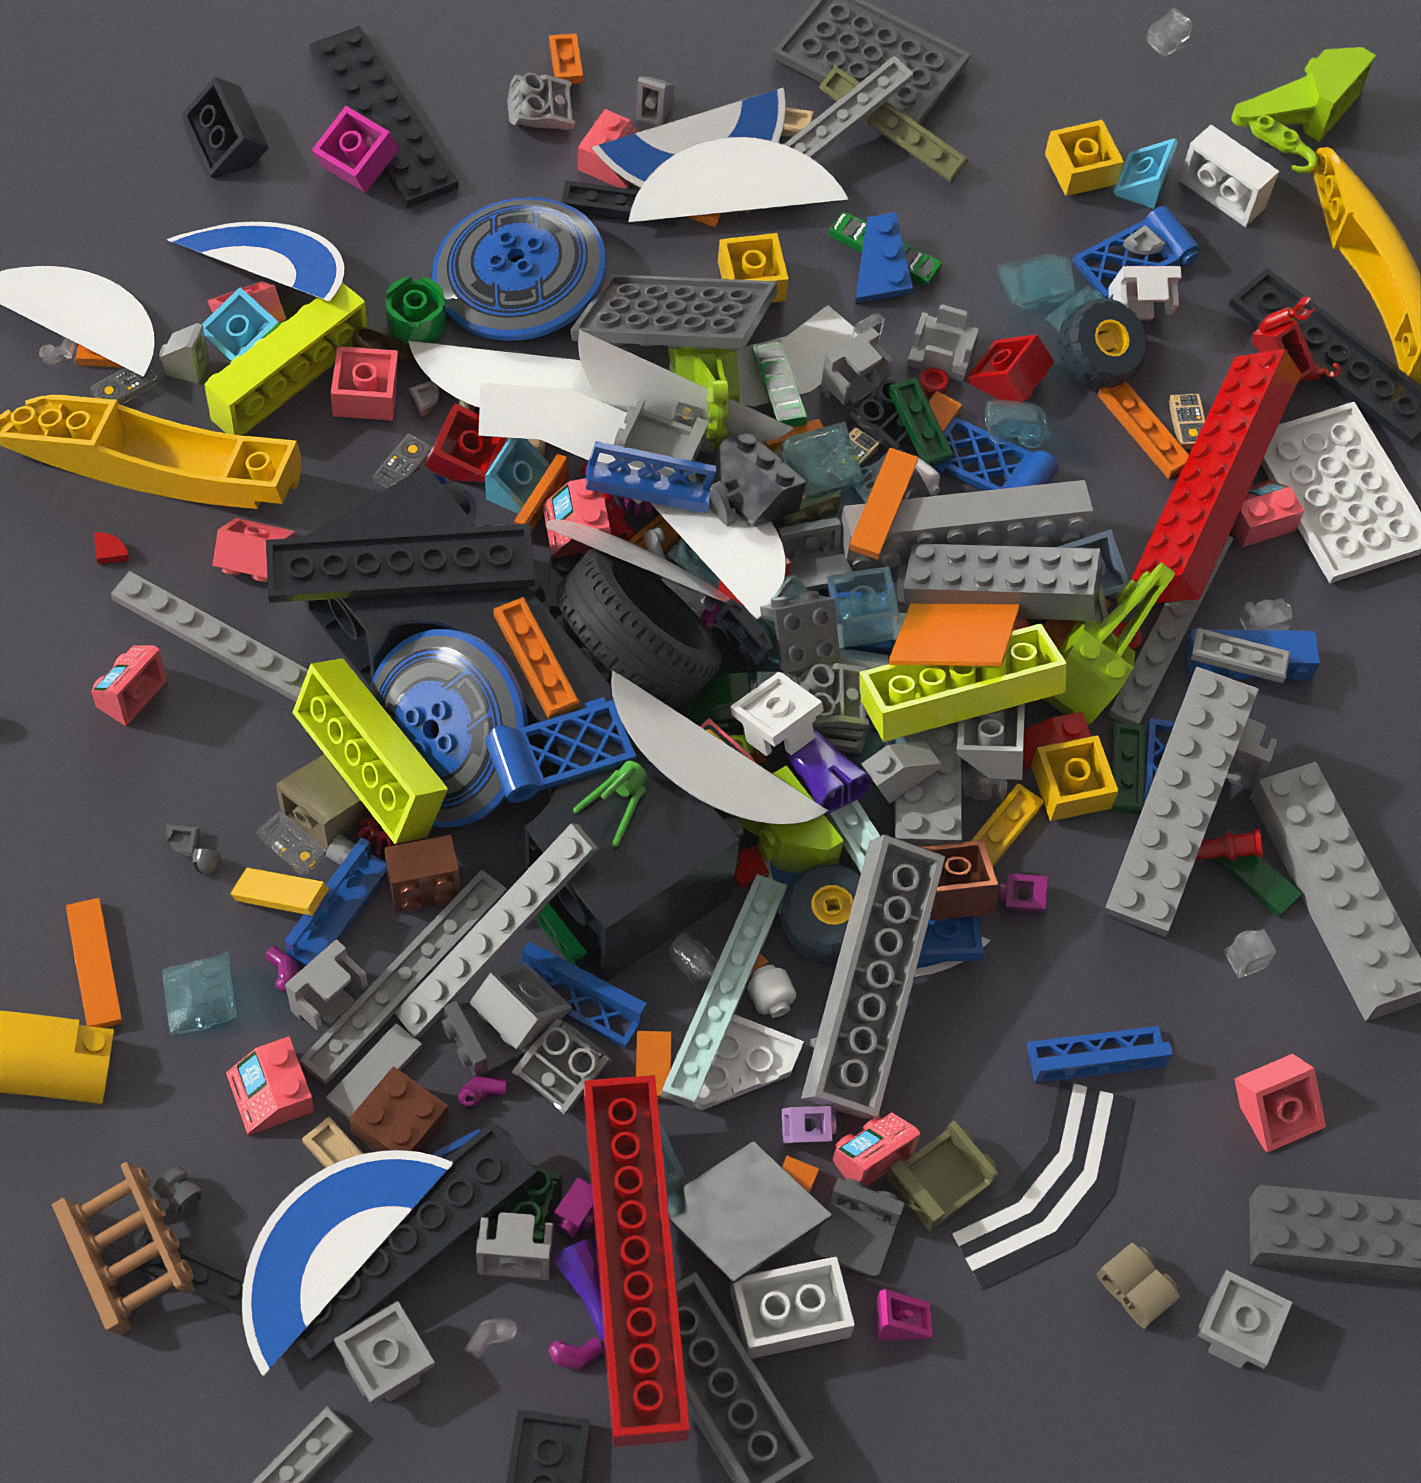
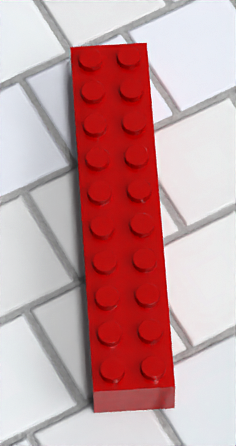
[1131,349,1301,603]
[584,1075,690,1447]

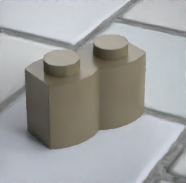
[1096,1243,1180,1329]

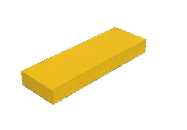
[971,783,1044,867]
[230,868,329,916]

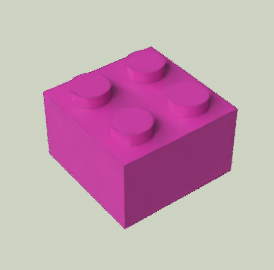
[311,106,399,193]

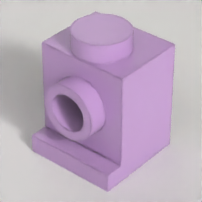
[782,1106,836,1144]

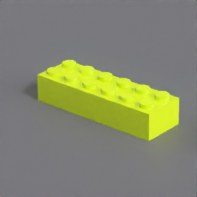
[204,283,367,436]
[860,624,1067,742]
[292,658,448,844]

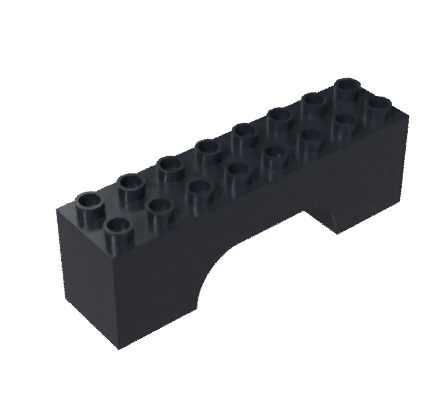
[302,466,744,982]

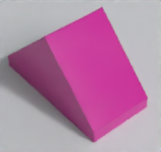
[874,1289,933,1340]

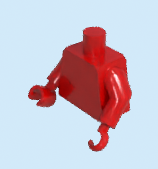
[1252,297,1341,382]

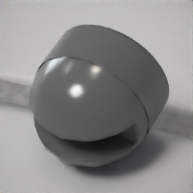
[192,849,221,874]

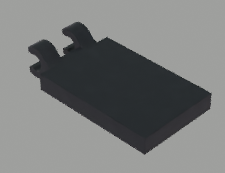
[506,1410,590,1483]

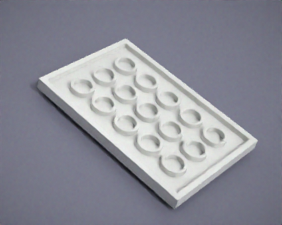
[1261,402,1421,583]

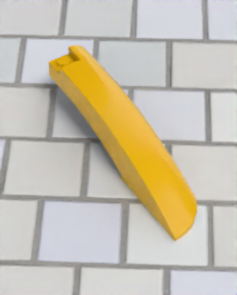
[1312,147,1421,385]
[0,395,301,509]
[0,1011,114,1104]

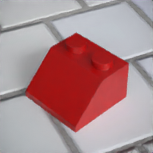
[965,334,1055,403]
[425,403,507,482]

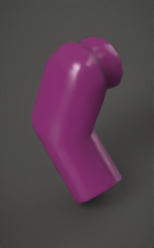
[264,945,299,993]
[458,1076,507,1107]
[549,1337,605,1370]

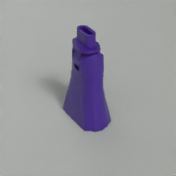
[780,728,873,816]
[552,1239,604,1340]

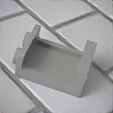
[614,398,709,477]

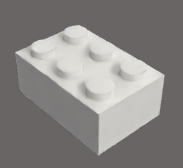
[1179,125,1279,227]
[730,1257,855,1359]

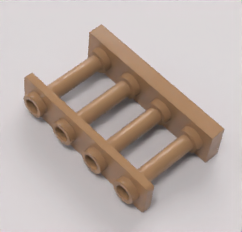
[51,1161,195,1335]

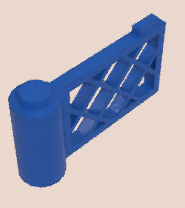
[1073,206,1200,300]
[931,416,1059,491]
[485,697,636,803]

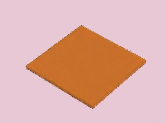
[889,603,1020,666]

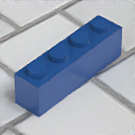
[1185,629,1320,681]

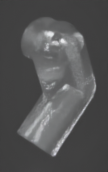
[39,337,78,365]
[465,1317,517,1358]

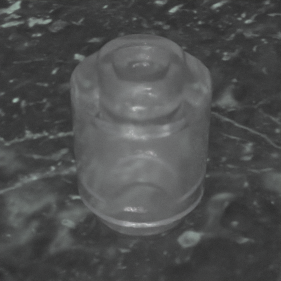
[668,933,717,983]

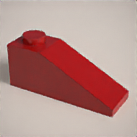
[1023,712,1091,770]

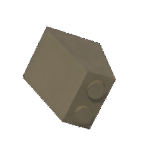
[276,754,367,852]

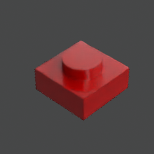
[734,845,769,889]

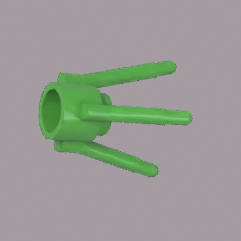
[573,761,647,848]

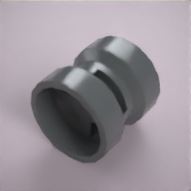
[153,1166,204,1216]

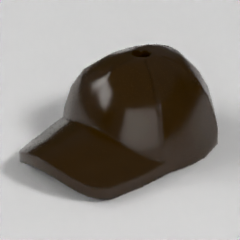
[352,327,413,361]

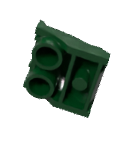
[684,668,750,731]
[479,1164,563,1244]

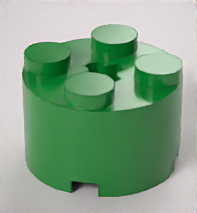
[385,276,446,347]

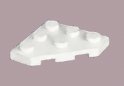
[694,1014,804,1110]

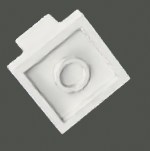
[1108,266,1181,321]
[730,672,824,756]

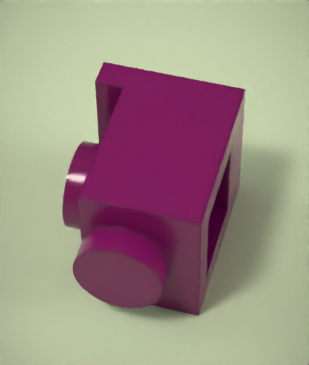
[1000,874,1048,913]
[554,1177,594,1239]

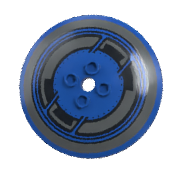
[432,197,607,341]
[369,629,529,827]

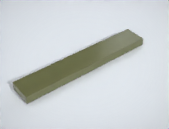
[818,65,968,184]

